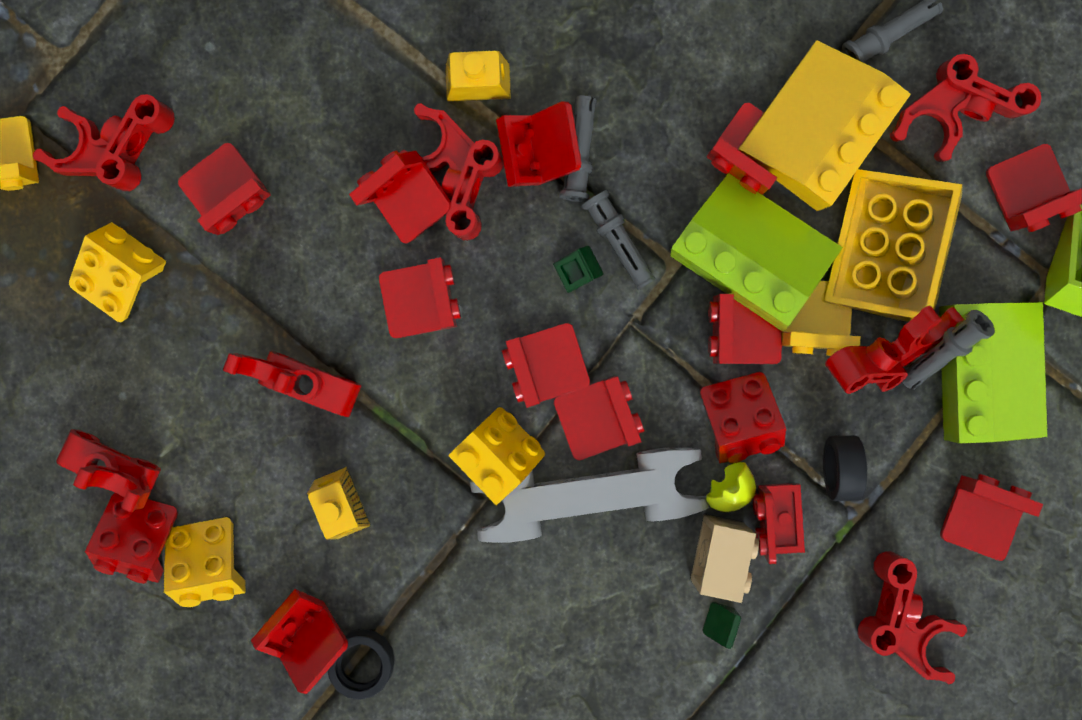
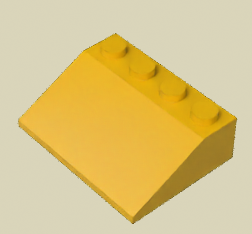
[738,40,911,211]
[824,169,962,322]

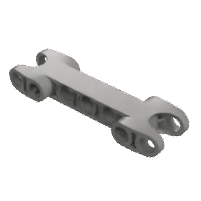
[470,448,709,543]

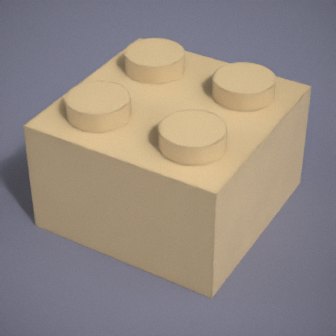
[691,514,759,603]

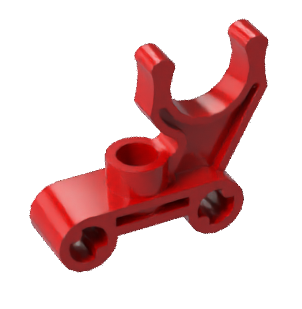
[890,54,1042,162]
[33,94,175,192]
[399,103,504,241]
[825,305,965,394]
[223,351,362,417]
[56,429,161,512]
[858,551,967,684]

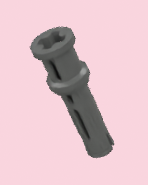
[842,0,943,63]
[559,95,597,202]
[581,190,656,290]
[902,310,995,390]

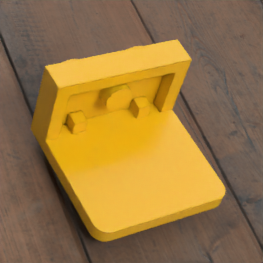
[0,116,39,191]
[69,222,166,322]
[782,281,861,356]
[448,407,545,505]
[164,517,246,607]

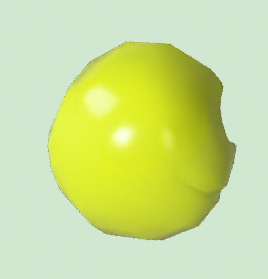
[706,462,756,512]

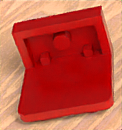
[496,101,581,187]
[706,103,777,194]
[178,143,271,235]
[986,144,1082,233]
[349,150,451,243]
[379,257,461,338]
[708,294,782,364]
[502,323,590,408]
[700,372,786,464]
[554,376,644,460]
[940,474,1043,561]
[752,483,805,564]
[85,493,178,584]
[251,589,348,694]

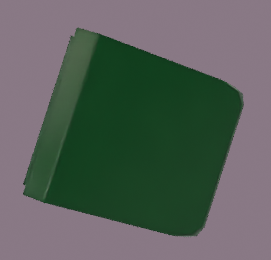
[553,246,603,293]
[703,602,742,649]

